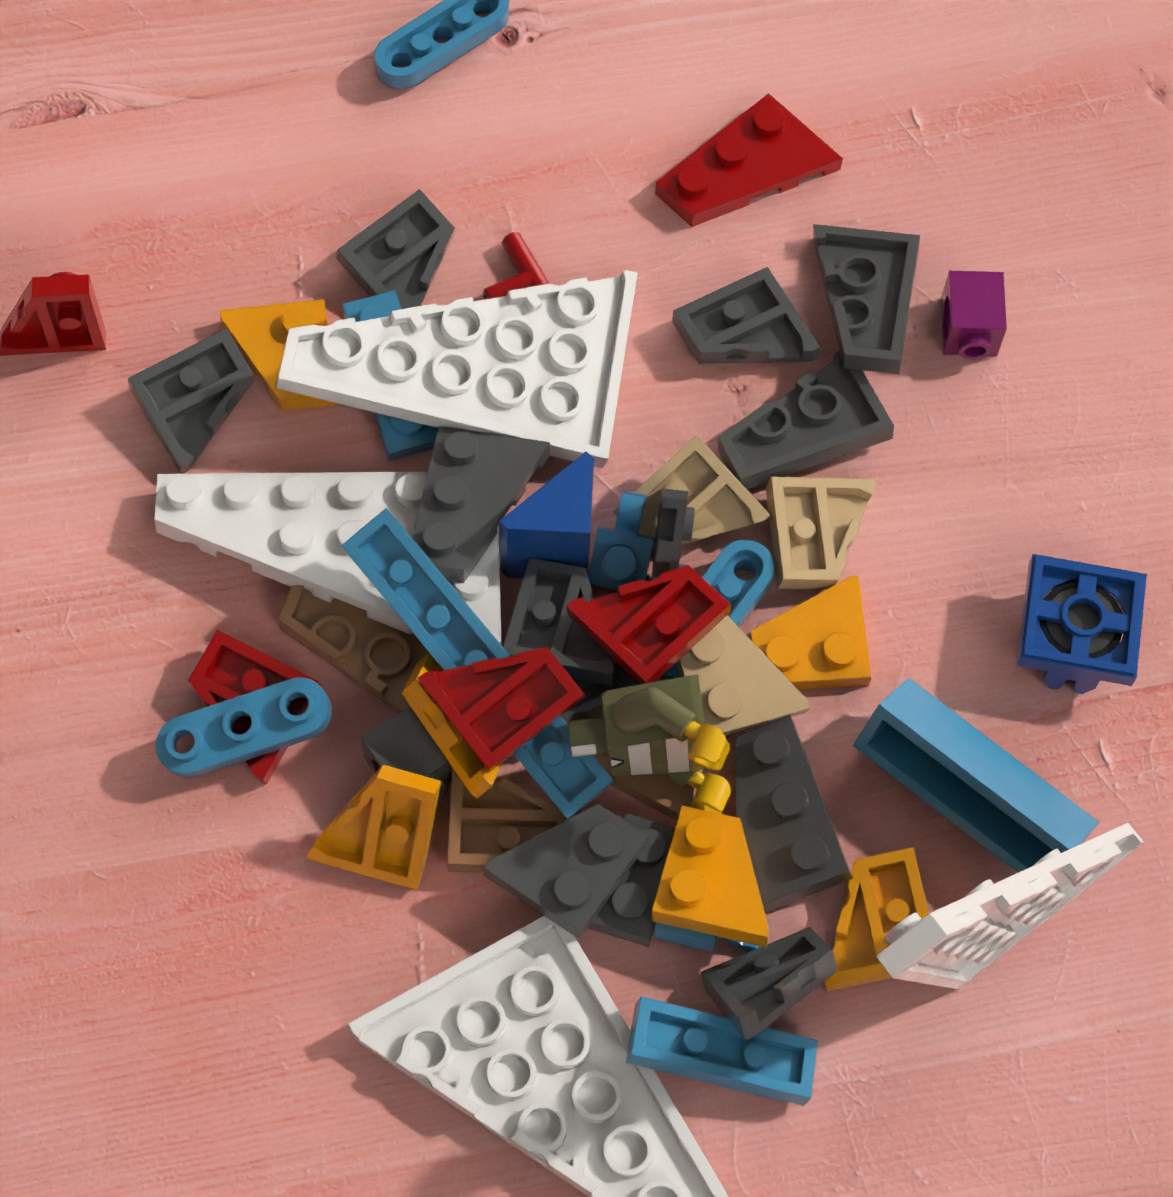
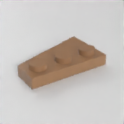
[278,585,429,713]

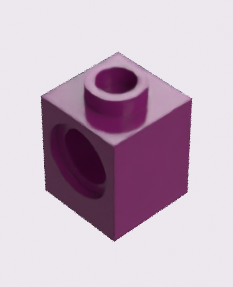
[941,270,1007,360]

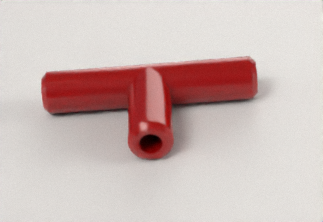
[483,232,550,300]

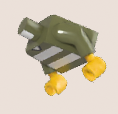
[568,675,731,814]

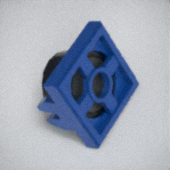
[1016,554,1147,694]

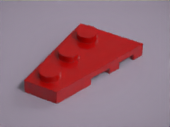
[655,93,843,227]

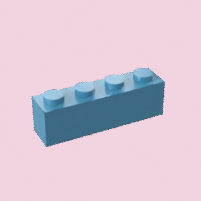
[852,678,1099,873]

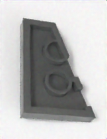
[813,224,920,374]
[718,350,894,489]
[412,426,550,583]
[736,715,853,912]

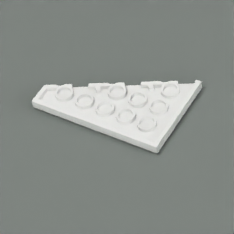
[275,270,638,468]
[154,472,502,645]
[876,823,1145,989]
[348,916,729,1197]

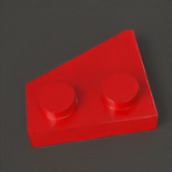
[0,272,106,356]
[566,565,731,684]
[188,630,322,784]
[418,647,586,771]

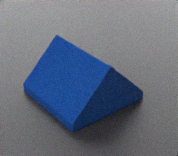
[499,451,594,578]

